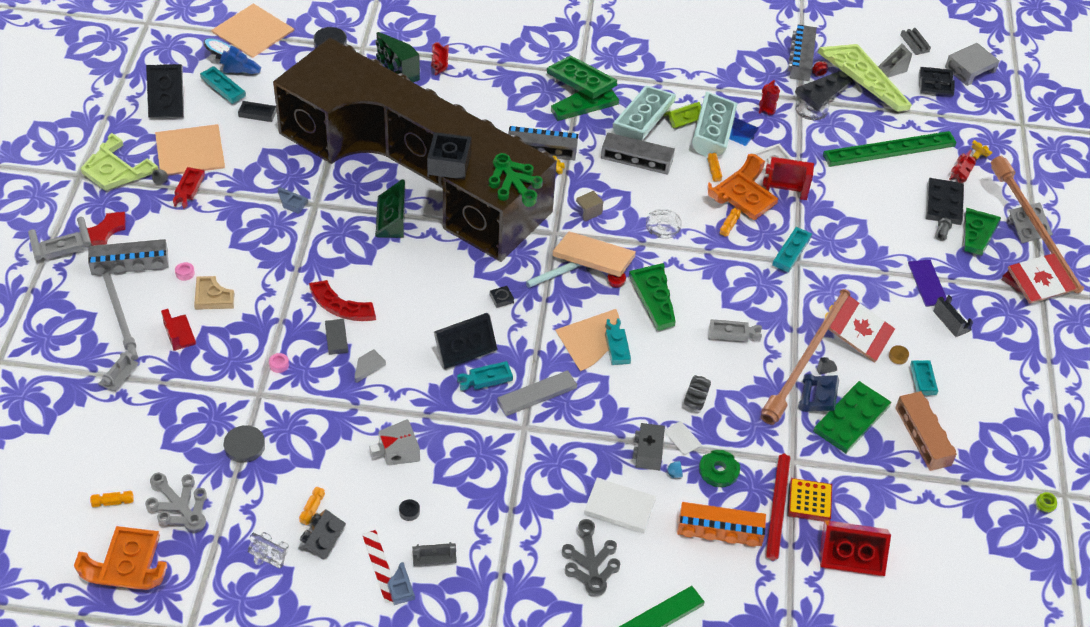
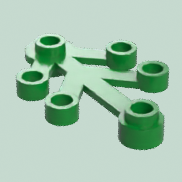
[489,153,543,207]

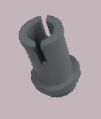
[935,218,952,241]

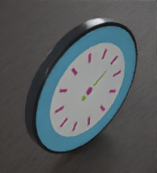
[203,38,231,59]

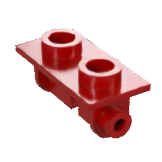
[431,42,449,75]
[759,80,780,115]
[949,150,976,183]

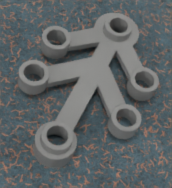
[145,472,207,533]

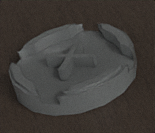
[223,425,265,463]

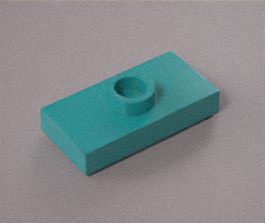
[910,360,938,395]

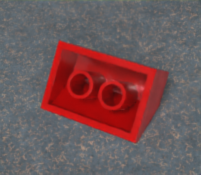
[820,520,892,576]

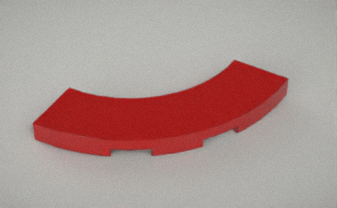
[309,280,376,321]

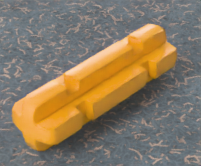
[707,153,722,182]
[719,208,741,237]
[299,486,325,525]
[90,490,134,507]

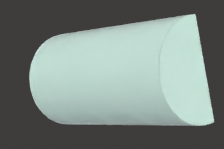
[613,85,676,140]
[692,91,738,157]

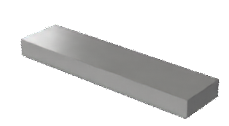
[497,370,577,416]

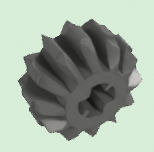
[684,375,711,410]

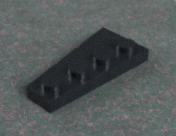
[795,70,854,112]

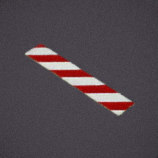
[362,530,392,604]

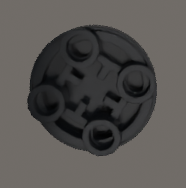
[313,27,347,48]

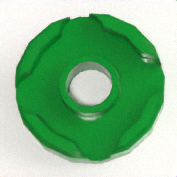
[699,450,740,488]

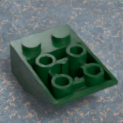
[375,32,420,83]

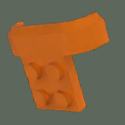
[707,154,778,220]
[74,526,167,590]

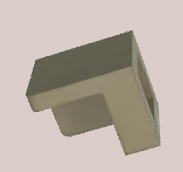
[576,190,604,222]

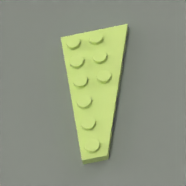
[817,44,912,111]

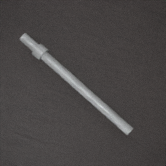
[103,273,138,360]

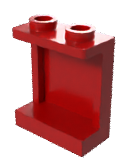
[762,157,814,200]

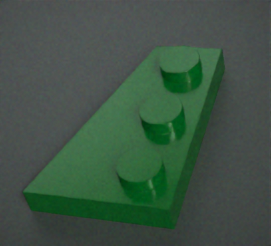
[965,207,1001,256]

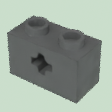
[632,423,665,471]

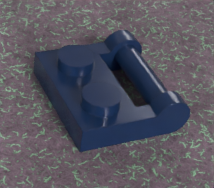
[798,374,840,412]

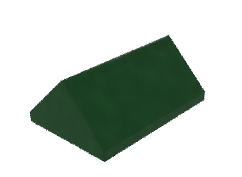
[375,179,406,238]

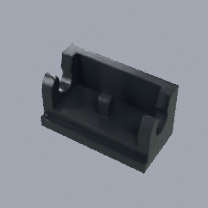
[933,295,973,337]

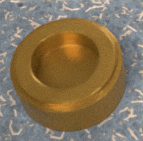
[889,345,909,364]

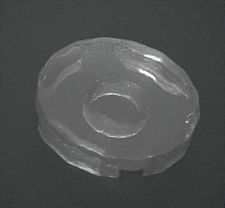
[795,97,829,121]
[646,208,682,239]

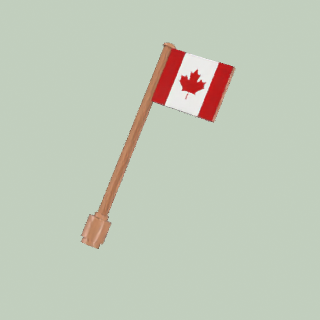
[991,155,1084,304]
[761,289,896,425]

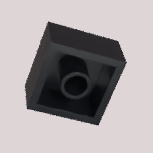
[427,132,472,179]

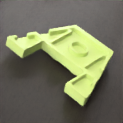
[81,133,158,191]

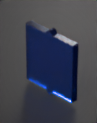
[729,117,759,146]

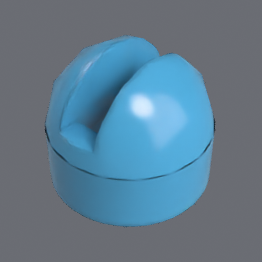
[668,461,683,478]

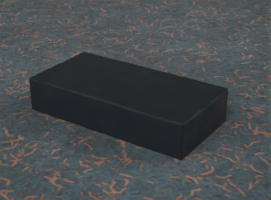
[238,101,276,122]

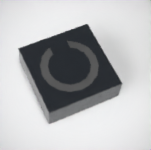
[489,286,514,308]

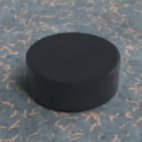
[399,499,420,521]

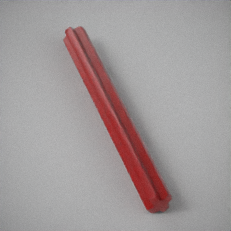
[766,453,791,561]

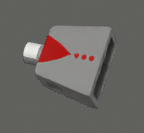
[369,419,420,465]

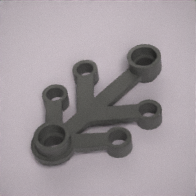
[561,519,621,596]

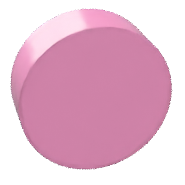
[175,262,195,281]
[269,353,289,373]

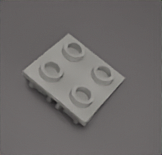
[1007,202,1053,244]

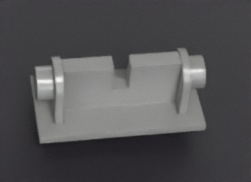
[98,351,139,392]

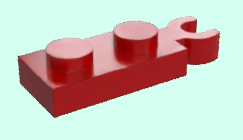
[173,167,205,208]

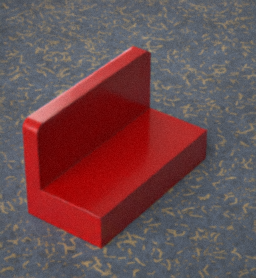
[161,308,196,351]

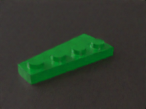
[551,89,619,121]
[629,263,676,331]

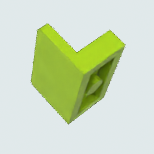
[663,102,701,128]

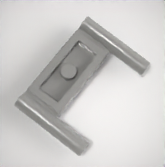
[28,216,91,261]

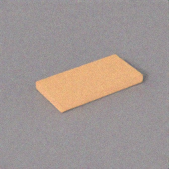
[553,231,636,277]

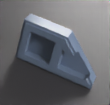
[278,187,308,214]
[388,562,415,605]

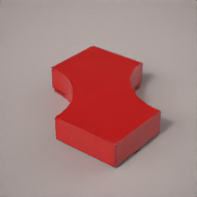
[87,212,126,246]

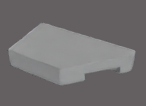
[355,349,386,383]

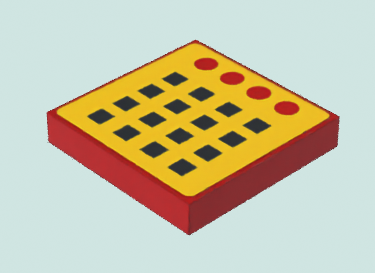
[788,478,832,522]

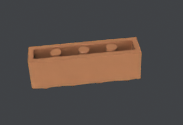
[895,391,957,471]

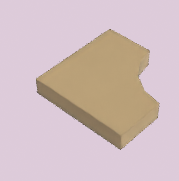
[194,276,235,310]

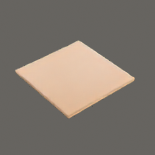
[211,3,294,58]
[155,124,225,176]

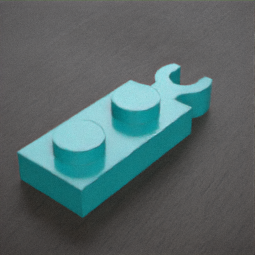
[605,318,631,365]
[457,361,513,390]

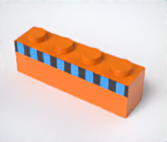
[677,502,766,547]

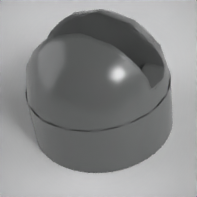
[152,169,168,184]

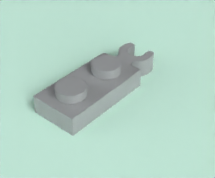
[709,319,762,342]

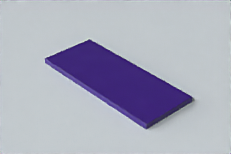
[908,259,947,307]

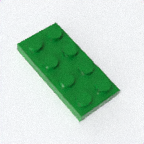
[547,55,617,99]
[813,381,892,454]

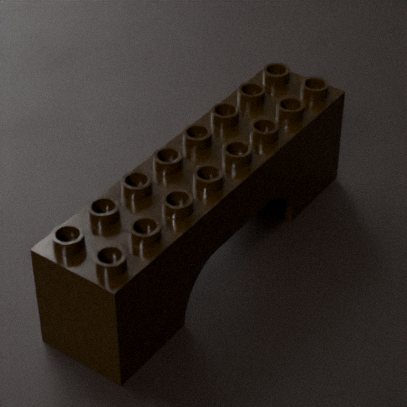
[273,38,557,262]

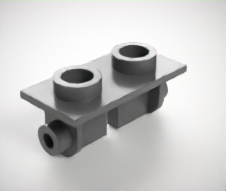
[412,542,457,566]

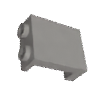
[945,42,1000,86]

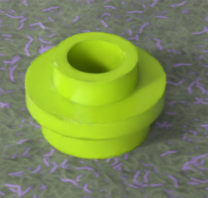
[1036,492,1057,512]

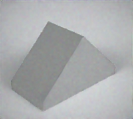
[878,43,912,78]

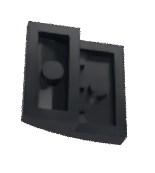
[919,66,955,96]

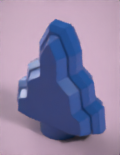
[219,45,262,74]

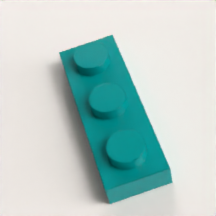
[200,66,246,104]
[772,227,812,273]

